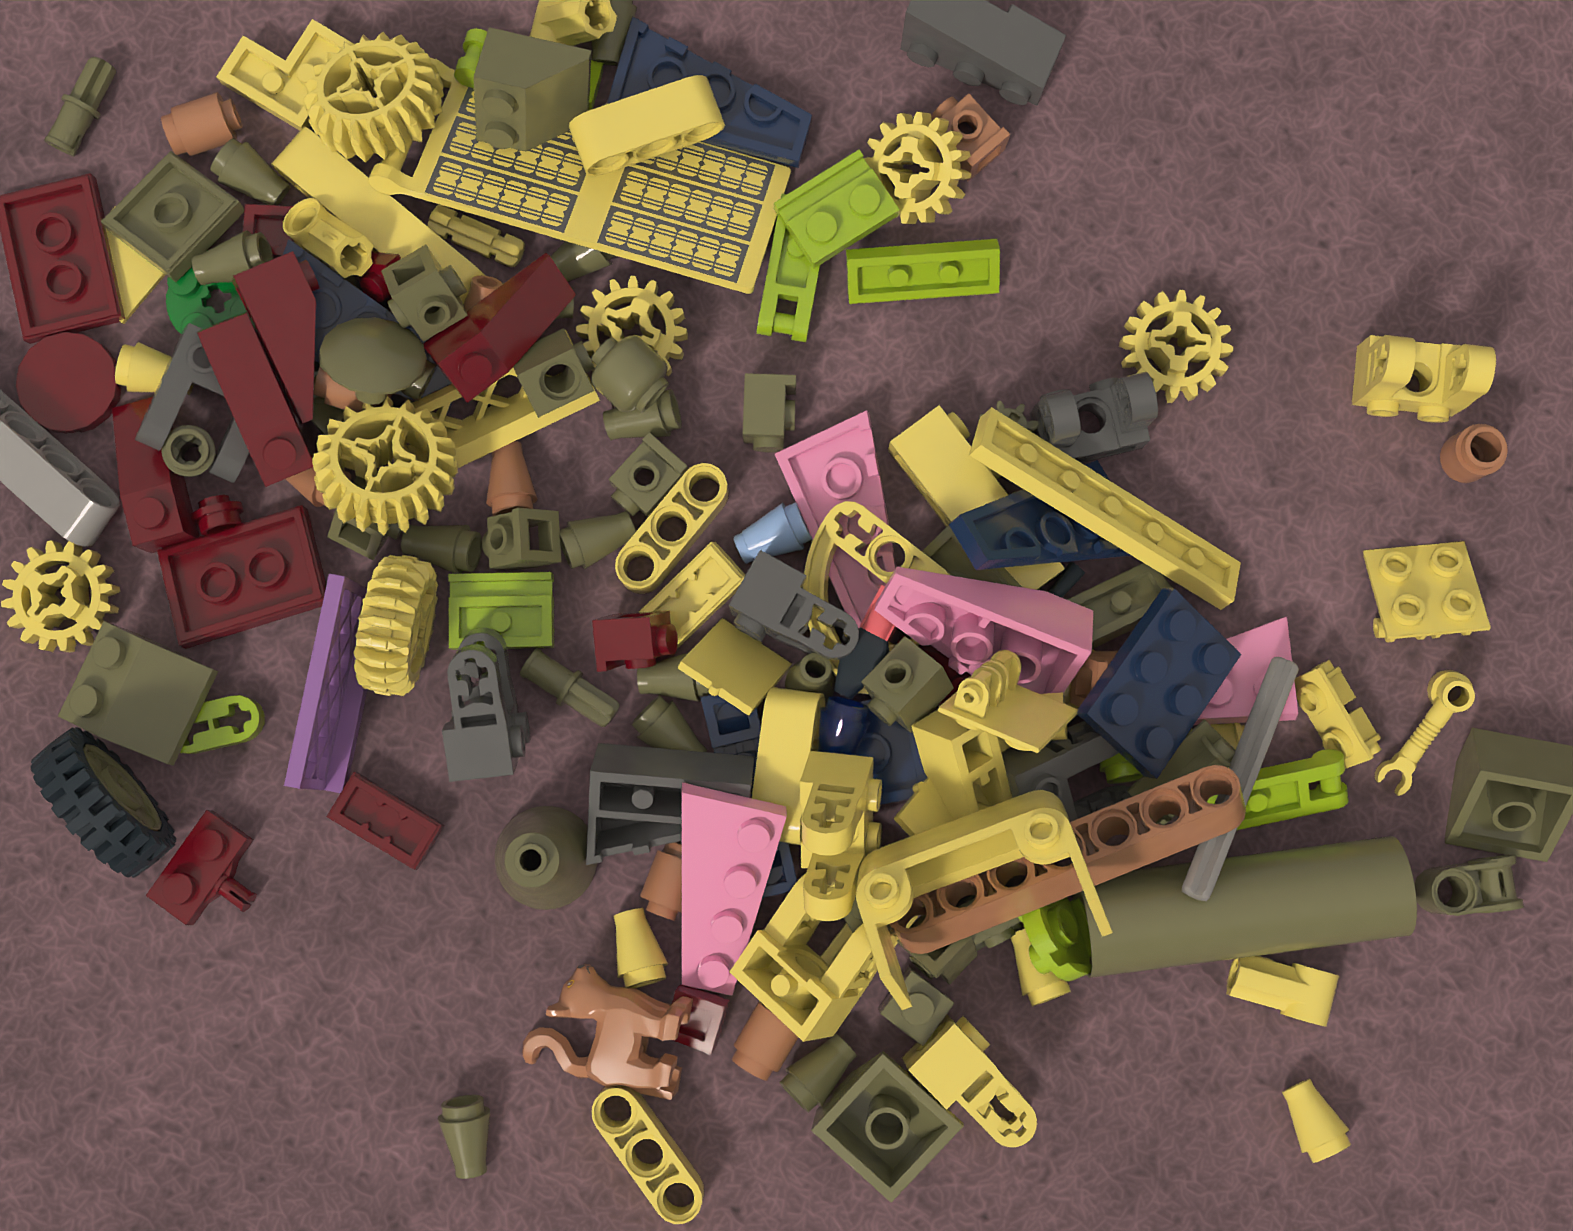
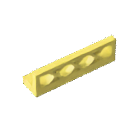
[404,330,600,468]

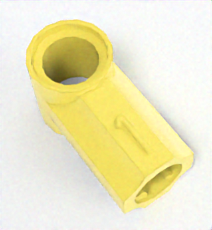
[530,0,617,46]
[283,198,374,278]
[1226,956,1339,1027]

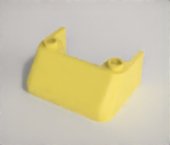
[856,790,1113,1010]

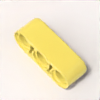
[569,75,725,176]
[615,463,729,594]
[752,687,825,845]
[592,1086,704,1224]

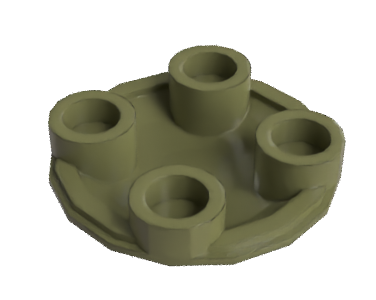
[319,317,427,405]

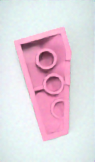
[874,567,1094,694]

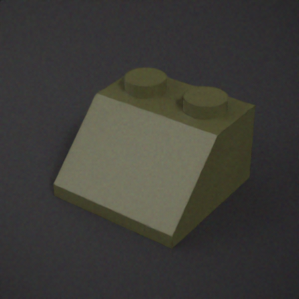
[474,27,591,152]
[58,621,219,766]
[1444,728,1573,862]
[811,1051,964,1203]

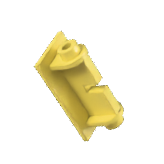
[1294,660,1382,769]

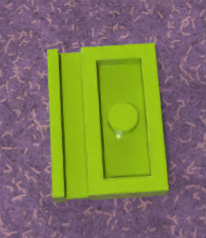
[774,149,900,269]
[448,572,554,650]

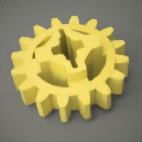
[864,112,971,224]
[576,276,688,376]
[1119,290,1233,403]
[1,540,120,653]

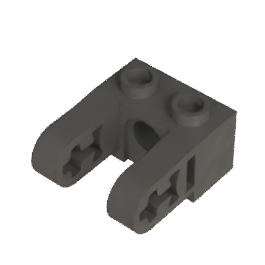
[135,323,280,483]
[1030,372,1158,463]
[729,550,859,660]
[442,628,530,782]
[1001,721,1132,862]

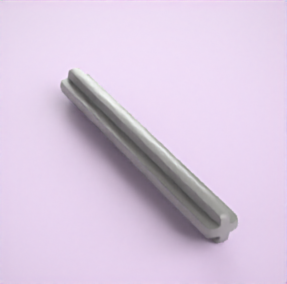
[1182,657,1299,901]

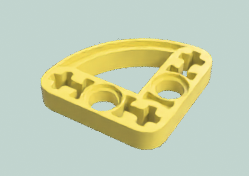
[803,501,950,694]

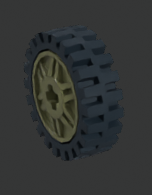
[30,727,176,878]

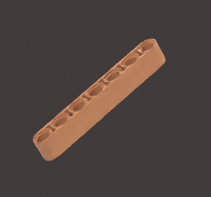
[890,765,1246,954]

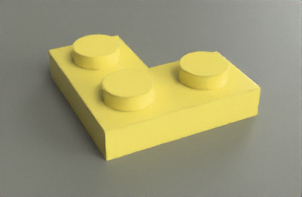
[216,19,354,130]

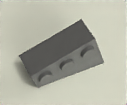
[900,0,1066,106]
[586,743,754,865]

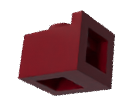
[592,611,678,672]

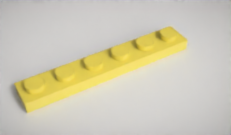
[969,407,1241,610]

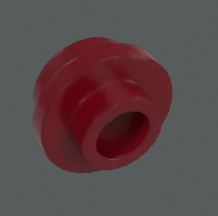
[191,495,244,535]

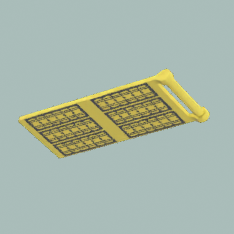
[368,57,791,294]

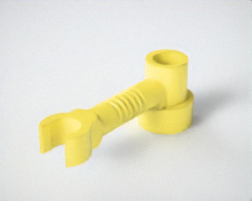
[1375,670,1475,796]

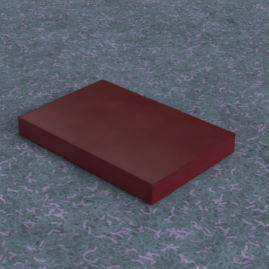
[0,173,125,344]
[157,505,327,649]

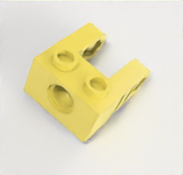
[1352,335,1496,423]
[800,751,882,921]
[730,874,896,1042]
[902,1014,1037,1147]

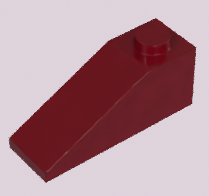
[232,251,320,424]
[423,253,576,403]
[197,311,313,487]
[112,397,200,554]

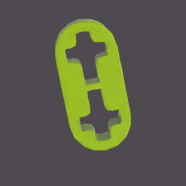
[180,695,265,754]

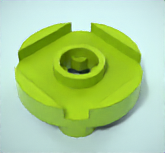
[1018,897,1092,981]

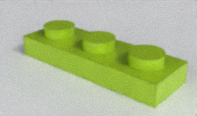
[846,239,1000,304]

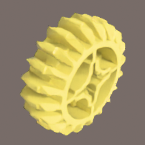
[303,32,444,163]
[312,396,458,536]
[353,555,438,696]

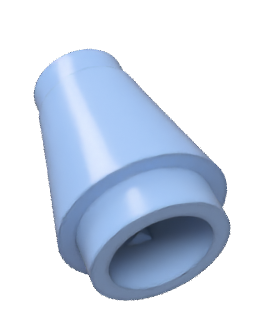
[734,502,812,564]

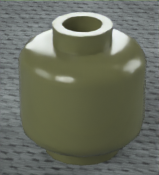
[591,336,669,413]

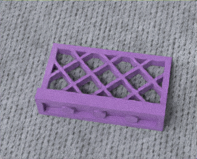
[284,573,368,793]

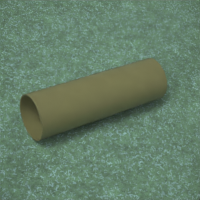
[1072,836,1417,978]

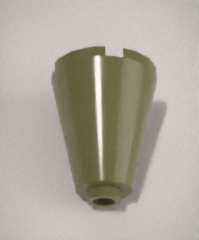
[494,806,597,910]

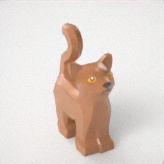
[522,964,693,1100]

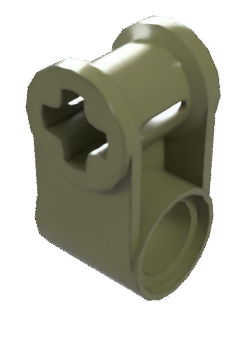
[1414,855,1524,916]

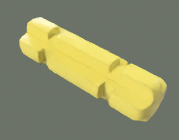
[427,205,525,267]

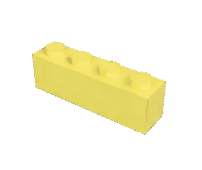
[888,405,1065,590]

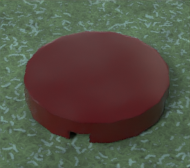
[16,332,122,434]

